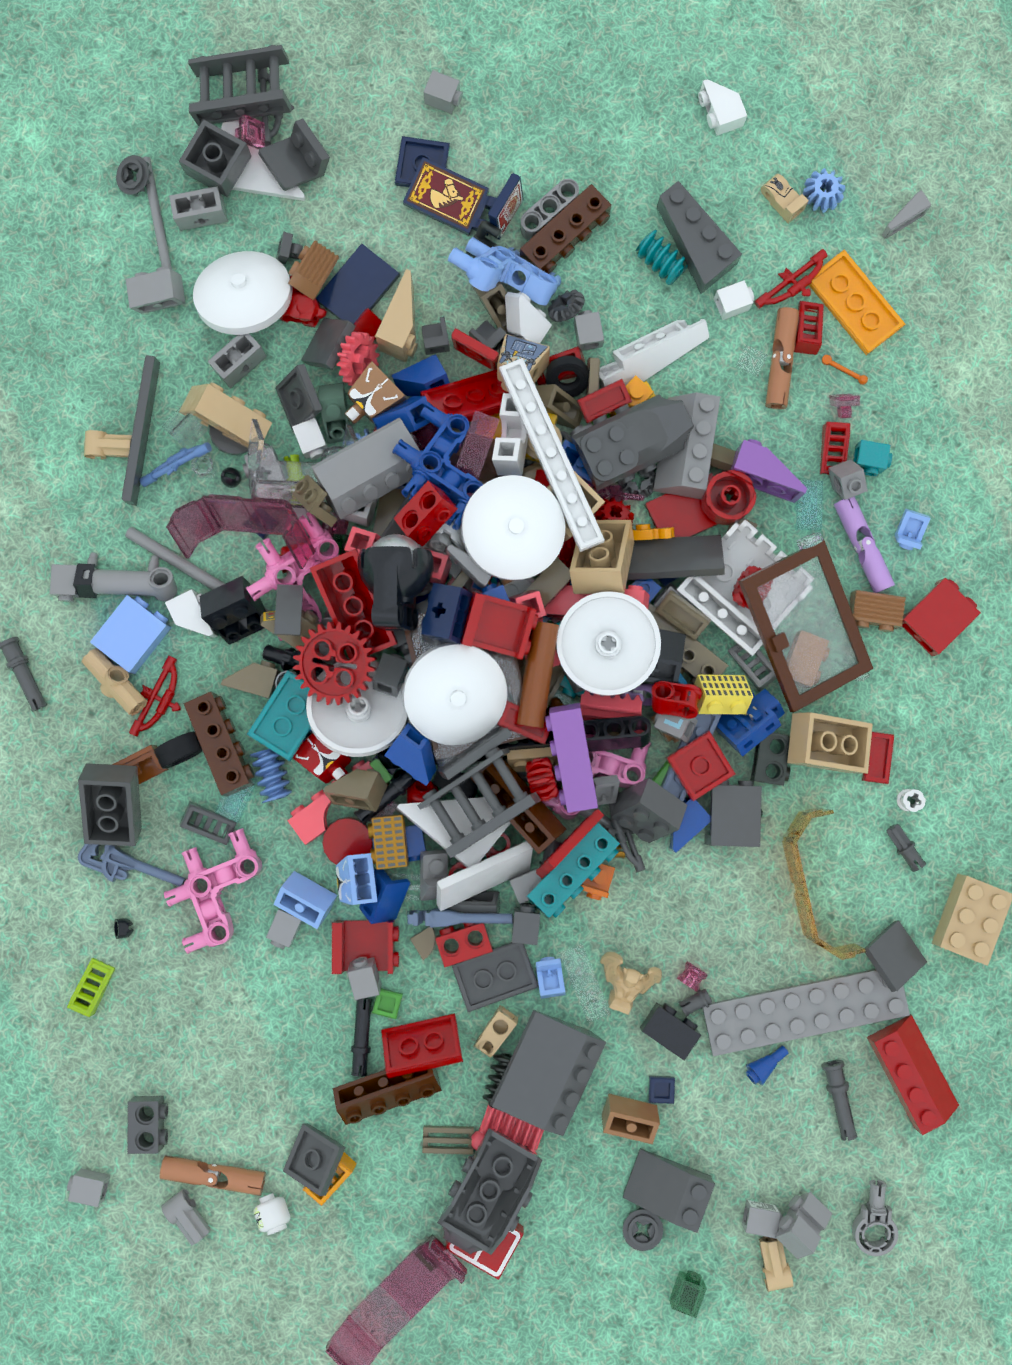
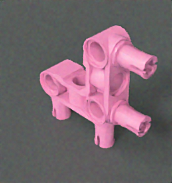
[246,512,339,641]
[542,734,651,820]
[164,828,262,954]

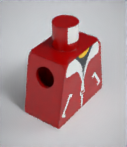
[293,733,352,784]

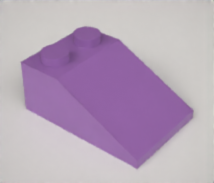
[730,439,807,503]

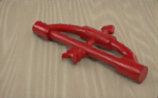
[754,249,828,309]
[129,655,181,737]

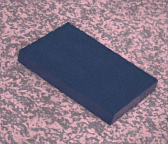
[316,243,400,324]

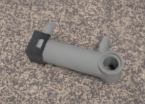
[73,552,177,601]

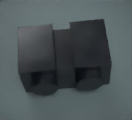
[640,1002,701,1061]

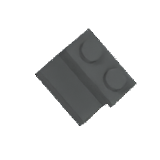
[704,780,762,847]

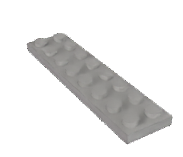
[702,969,910,1056]

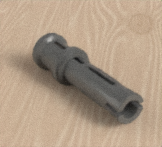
[0,637,47,712]
[821,1060,858,1141]

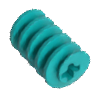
[636,229,688,285]

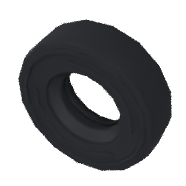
[545,356,589,397]

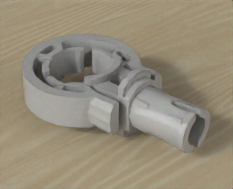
[852,1180,898,1256]

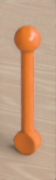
[822,355,868,385]

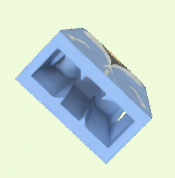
[336,853,377,905]

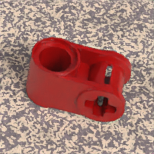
[651,681,702,719]

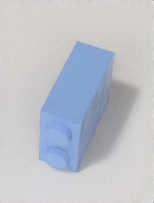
[90,595,172,674]

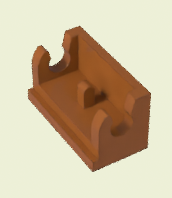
[112,745,169,784]

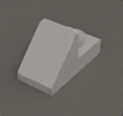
[420,849,448,901]

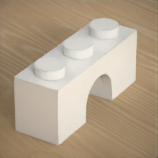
[492,393,528,476]

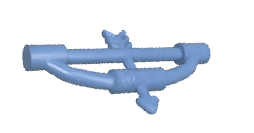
[140,442,212,487]

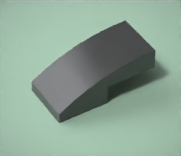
[274,584,303,636]

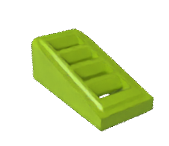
[67,958,115,1017]

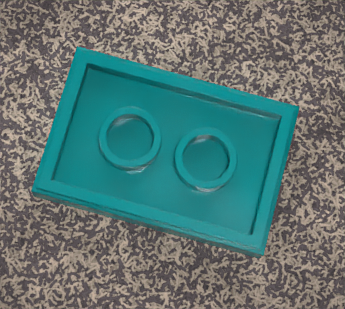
[247,670,311,761]

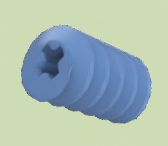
[250,749,292,803]

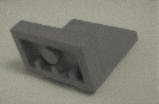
[258,118,330,191]

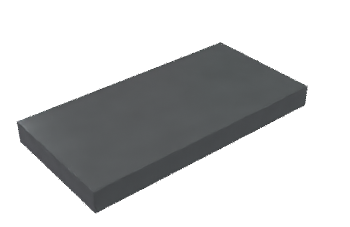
[627,535,725,580]

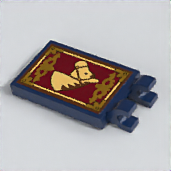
[403,157,497,237]

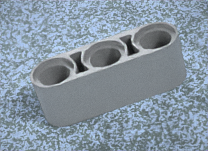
[520,179,579,240]

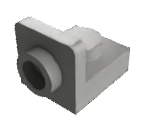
[593,775,620,805]

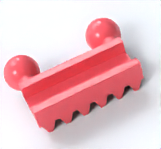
[580,691,643,734]
[471,1104,544,1155]

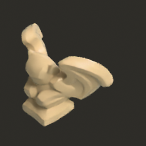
[600,952,662,1015]

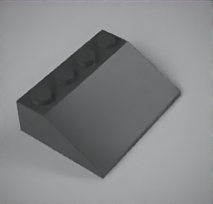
[490,1010,606,1136]

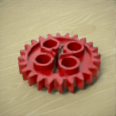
[293,621,377,705]

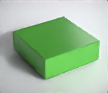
[369,758,392,783]
[372,988,403,1019]

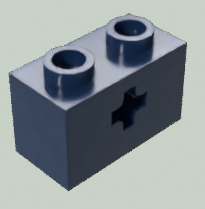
[421,583,472,644]

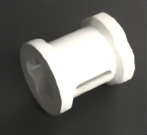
[896,789,926,812]

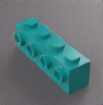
[526,823,620,918]

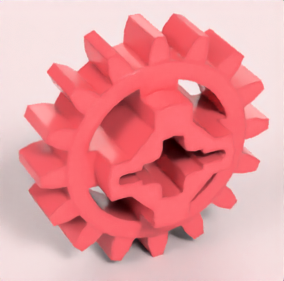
[337,332,380,386]

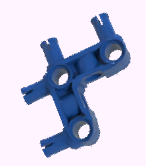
[392,402,484,530]

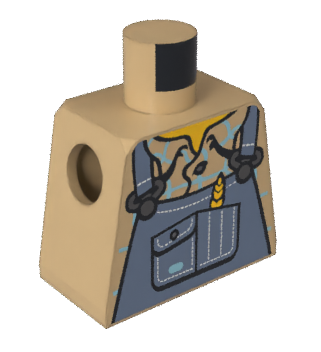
[497,334,550,392]

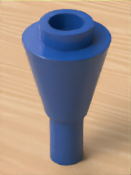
[745,1046,789,1086]

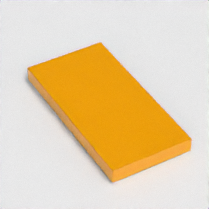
[809,249,905,356]

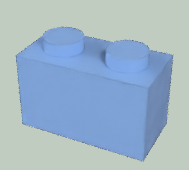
[273,871,337,929]

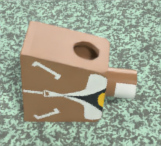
[344,361,406,425]

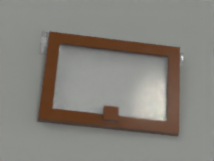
[738,532,873,713]

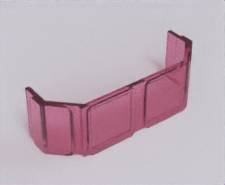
[166,494,316,569]
[325,1236,467,1365]

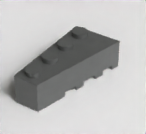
[657,181,742,294]

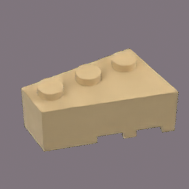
[179,383,272,449]

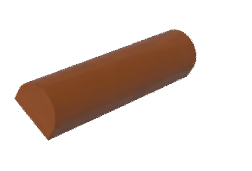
[517,622,559,728]

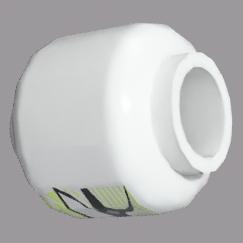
[253,1193,291,1236]

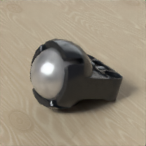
[358,534,434,631]

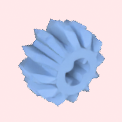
[803,168,845,213]

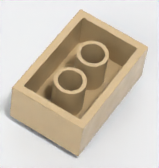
[569,520,634,594]
[787,712,873,774]
[931,873,1012,966]

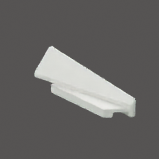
[599,319,709,388]

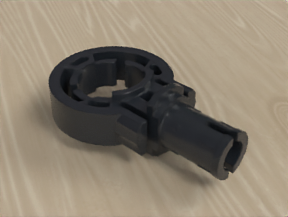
[262,644,327,677]

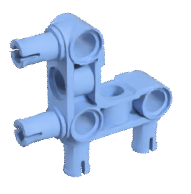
[448,237,561,306]

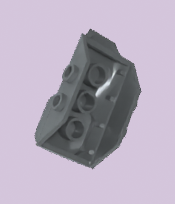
[570,394,694,492]
[437,1128,542,1255]

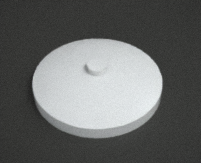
[193,251,292,335]
[461,475,565,581]
[557,592,661,696]
[403,643,507,745]
[306,661,408,757]

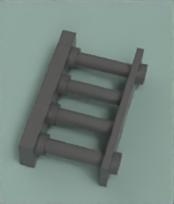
[188,45,291,126]
[417,747,541,858]

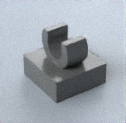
[276,232,303,264]

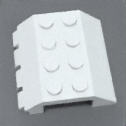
[676,519,813,656]

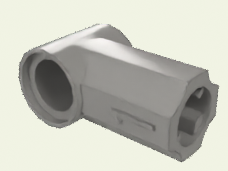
[161,1189,211,1246]

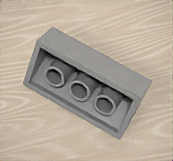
[653,392,720,499]
[311,418,427,520]

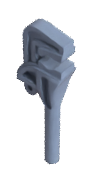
[78,844,186,886]
[407,908,513,928]

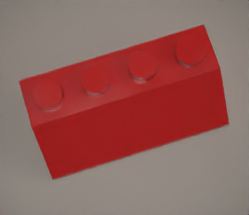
[310,548,398,660]
[867,1014,959,1135]

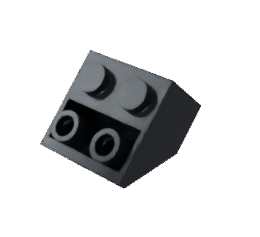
[200,576,266,645]
[645,629,686,683]

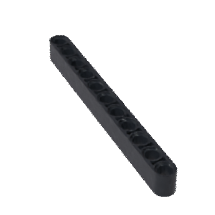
[376,716,651,769]

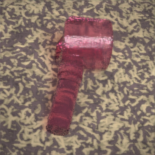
[610,485,644,502]

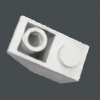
[698,79,747,136]
[505,292,552,344]
[165,589,218,638]

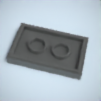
[451,942,539,1012]

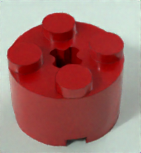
[701,470,756,525]

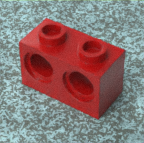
[393,481,458,546]
[435,923,493,968]

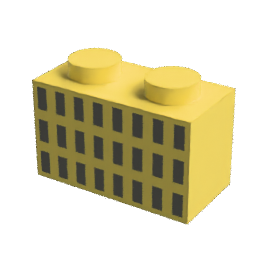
[694,675,753,715]

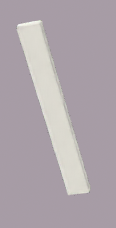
[499,358,605,552]

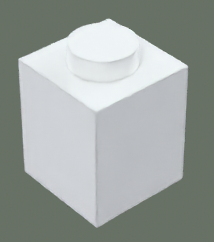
[714,280,754,320]
[292,418,329,460]

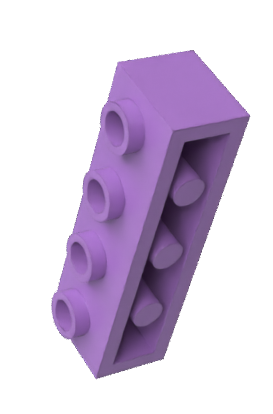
[545,703,598,813]

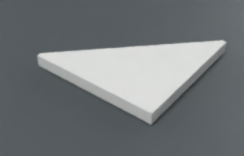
[221,119,305,201]
[396,797,510,868]

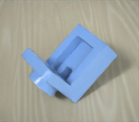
[895,509,931,550]
[536,957,566,999]

